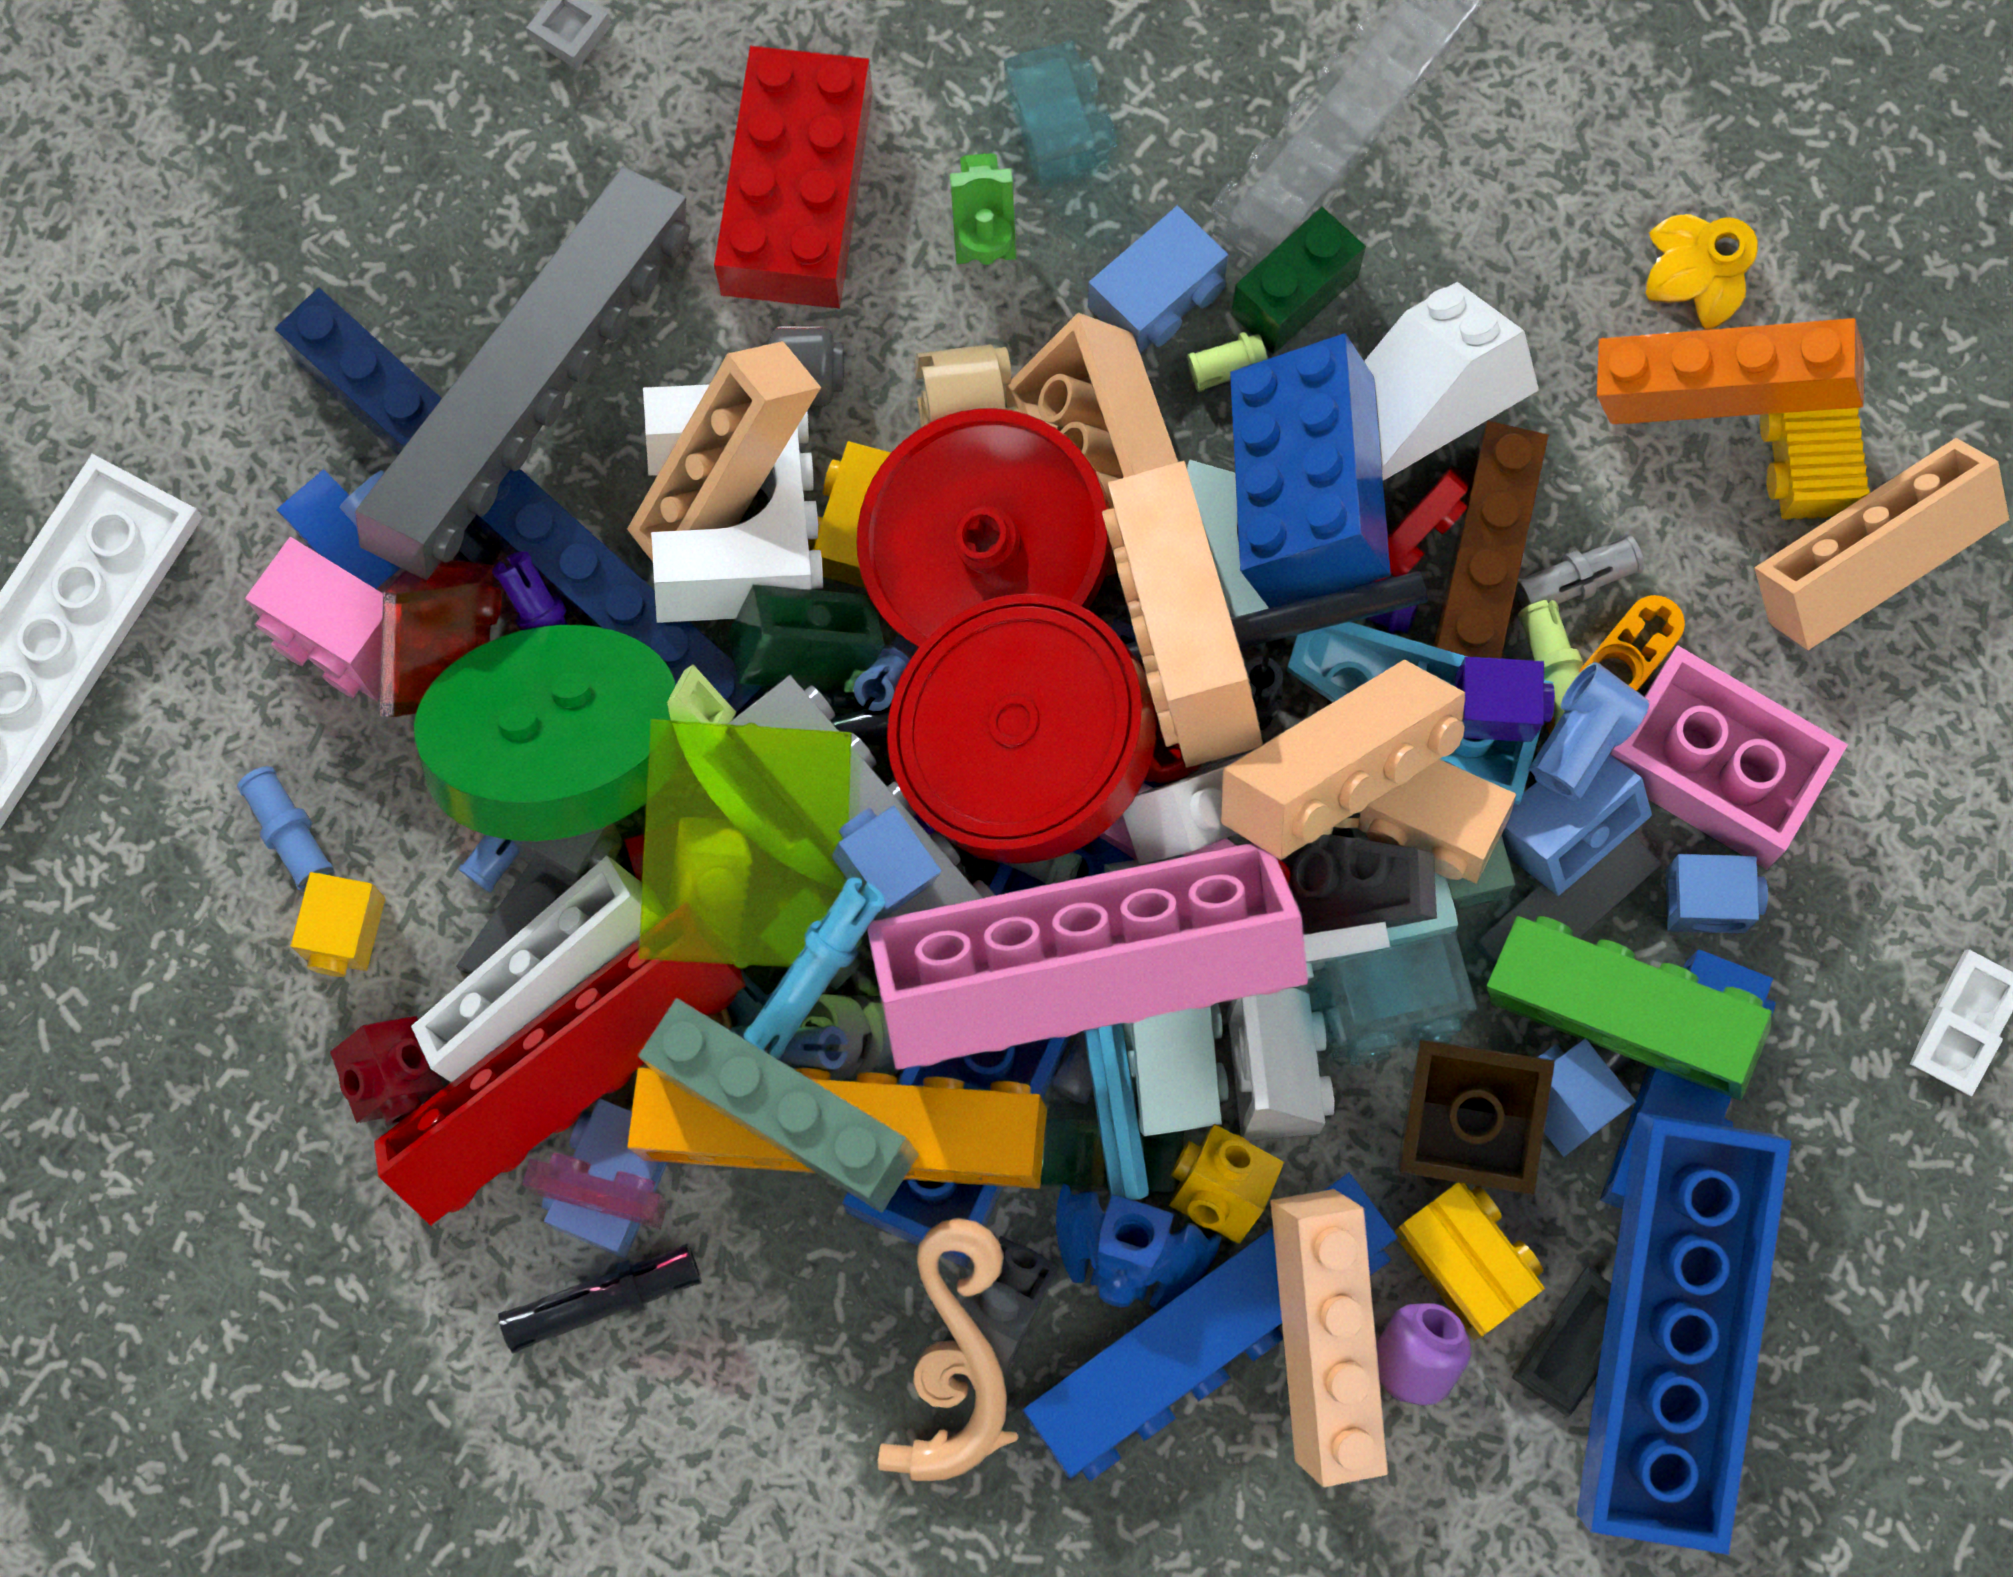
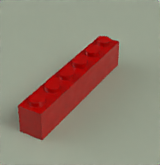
[374,902,746,1226]

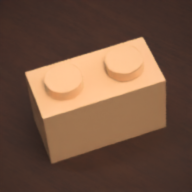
[1358,759,1516,884]

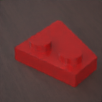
[1374,464,1470,582]

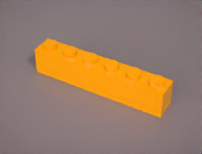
[627,1068,1047,1189]

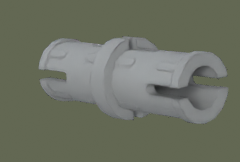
[1515,534,1644,610]

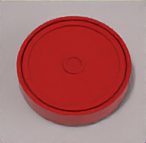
[887,593,1157,864]

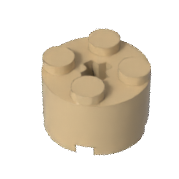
[915,344,1018,428]

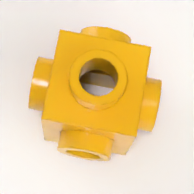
[1169,1124,1284,1244]

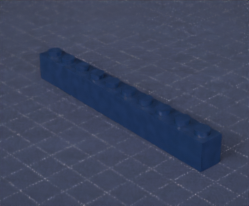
[274,287,764,742]

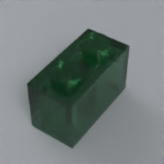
[729,584,885,692]

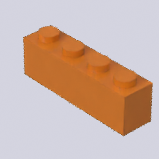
[1597,318,1864,424]

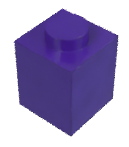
[1455,657,1555,742]

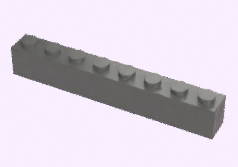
[355,167,690,581]

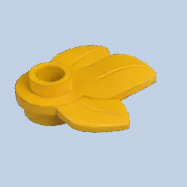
[1646,214,1758,330]

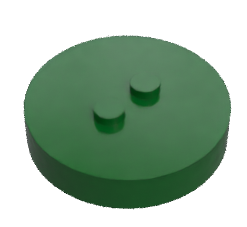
[414,625,682,841]

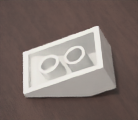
[1364,282,1539,481]
[1227,987,1334,1141]

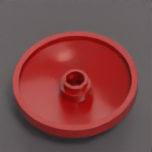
[856,408,1112,648]

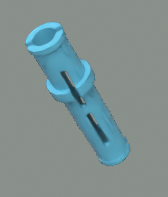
[744,878,886,1059]

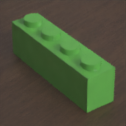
[1487,916,1772,1101]

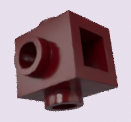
[330,1016,444,1126]

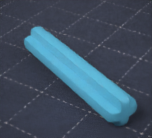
[1084,1023,1149,1200]

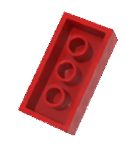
[714,45,873,309]

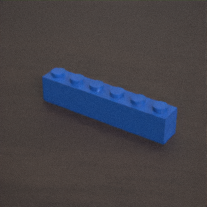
[1023,1172,1398,1482]

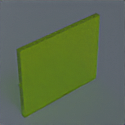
[638,719,852,970]

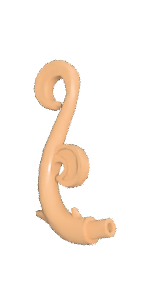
[878,1219,1019,1481]

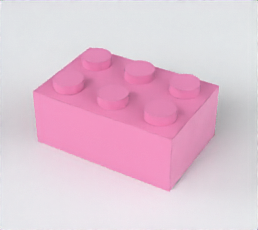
[1610,645,1848,870]

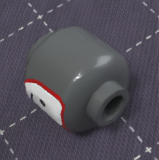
[769,326,844,407]

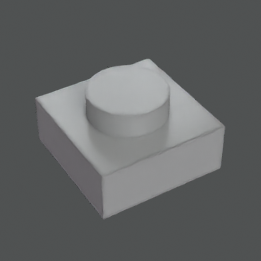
[526,0,612,69]

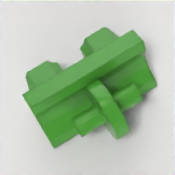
[950,153,1016,265]

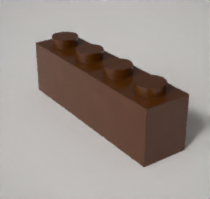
[1433,420,1549,659]

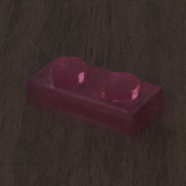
[522,1153,668,1229]

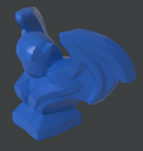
[1056,1184,1222,1310]

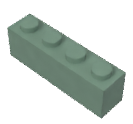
[638,998,919,1213]

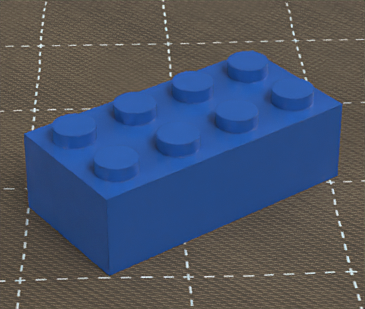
[1230,333,1391,608]

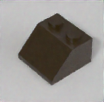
[1398,1038,1555,1195]

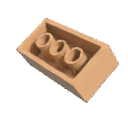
[1102,461,1263,768]

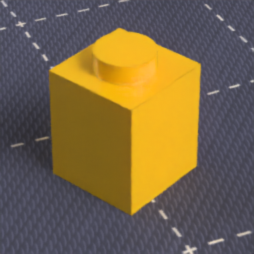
[290,872,386,977]

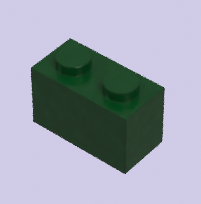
[1231,206,1366,355]

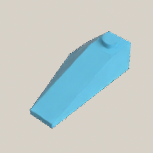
[1287,622,1554,805]

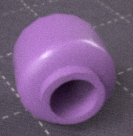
[1376,1303,1472,1405]

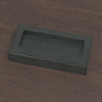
[1511,1267,1611,1417]

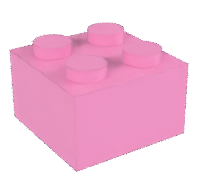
[245,537,420,701]

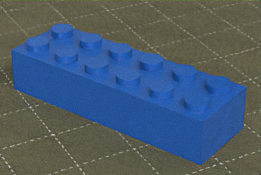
[1576,1112,1791,1555]

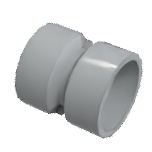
[800,994,900,1080]

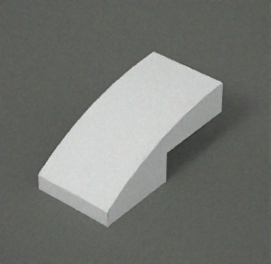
[1910,950,2013,1096]

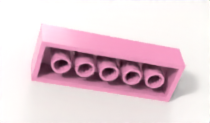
[867,843,1308,1070]

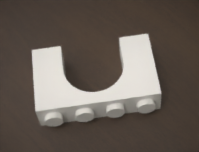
[643,385,823,623]

